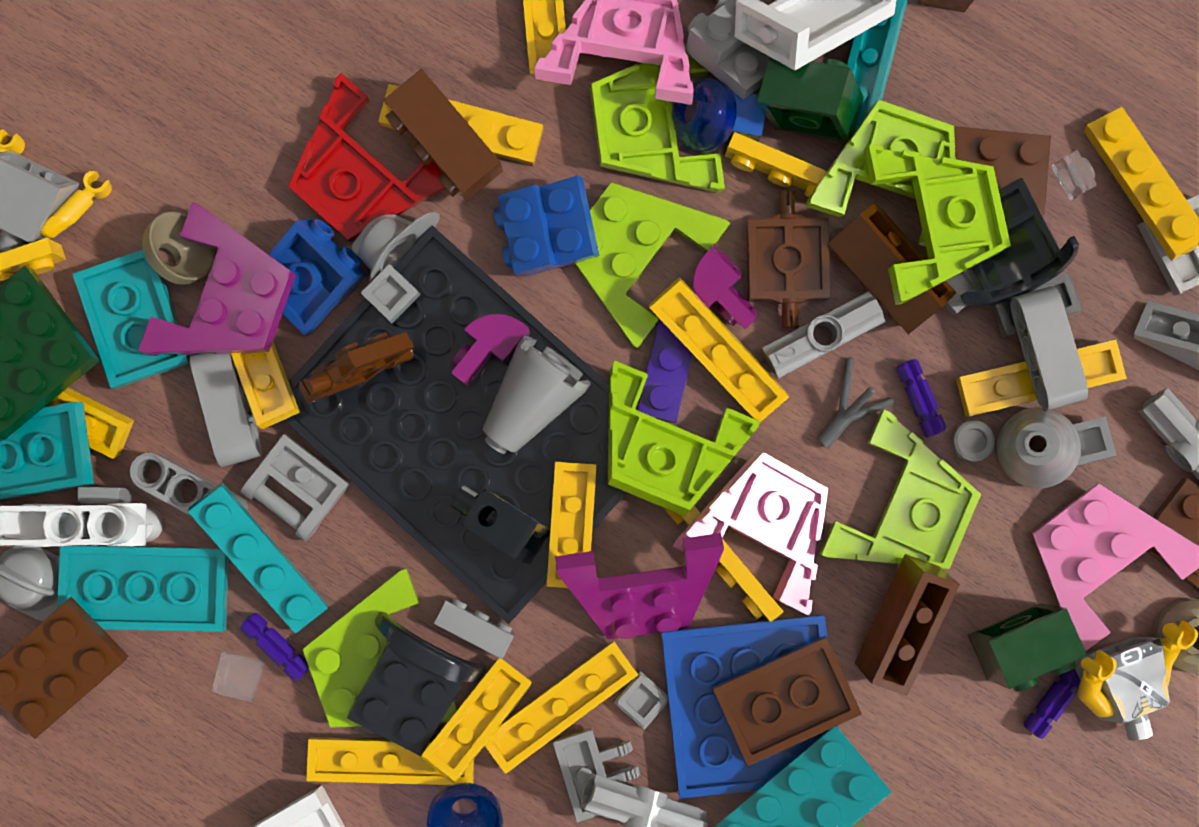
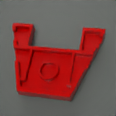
[288,73,445,242]

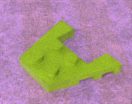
[590,45,725,193]
[805,100,955,246]
[864,144,1011,305]
[574,182,731,350]
[608,360,760,516]
[819,409,981,569]
[303,569,458,728]

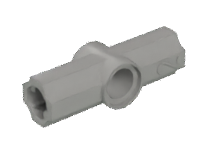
[761,291,885,380]
[1138,388,1199,480]
[580,773,708,827]

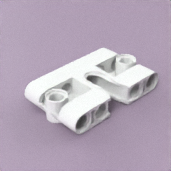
[0,503,163,547]

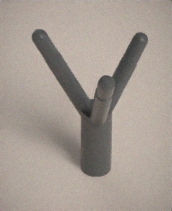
[817,357,894,448]

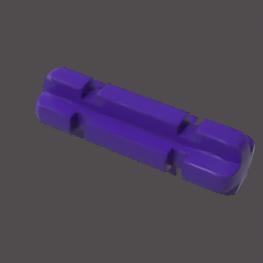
[896,359,946,437]
[240,613,309,681]
[1024,668,1080,739]

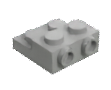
[685,0,770,100]

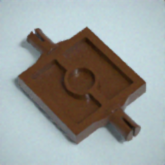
[746,190,831,328]
[299,332,414,403]

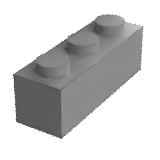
[434,598,515,659]

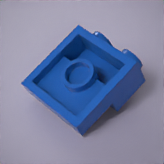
[494,176,599,277]
[268,218,367,336]

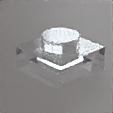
[1051,150,1097,201]

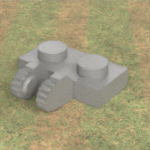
[553,728,641,823]

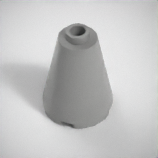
[483,336,591,454]
[996,407,1081,488]

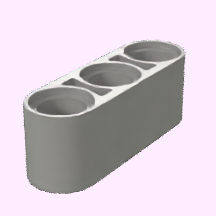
[1010,286,1088,411]
[190,352,263,467]
[130,453,248,516]

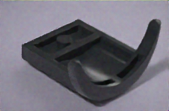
[960,177,1079,307]
[347,612,486,756]

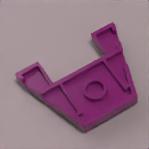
[138,202,296,356]
[555,533,724,640]

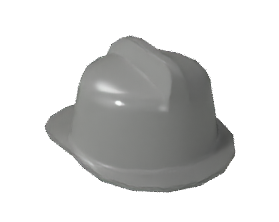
[352,211,440,283]
[0,545,60,621]

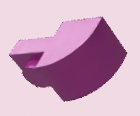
[693,243,758,329]
[451,314,531,387]

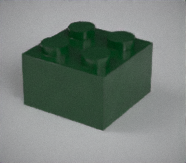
[757,57,864,143]
[968,603,1087,692]

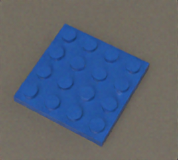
[661,614,838,799]

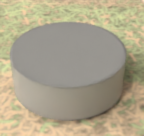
[951,421,995,462]

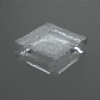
[211,651,264,702]

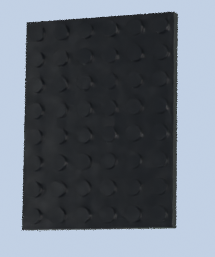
[284,225,639,625]

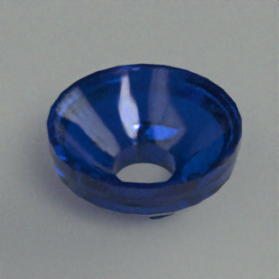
[672,78,737,153]
[427,783,503,827]

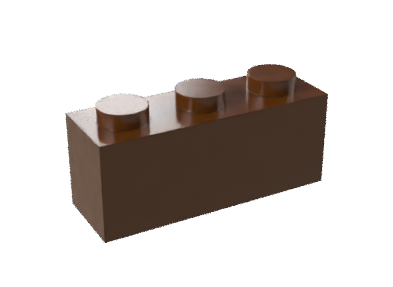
[383,68,503,202]
[828,202,957,335]
[855,554,960,696]

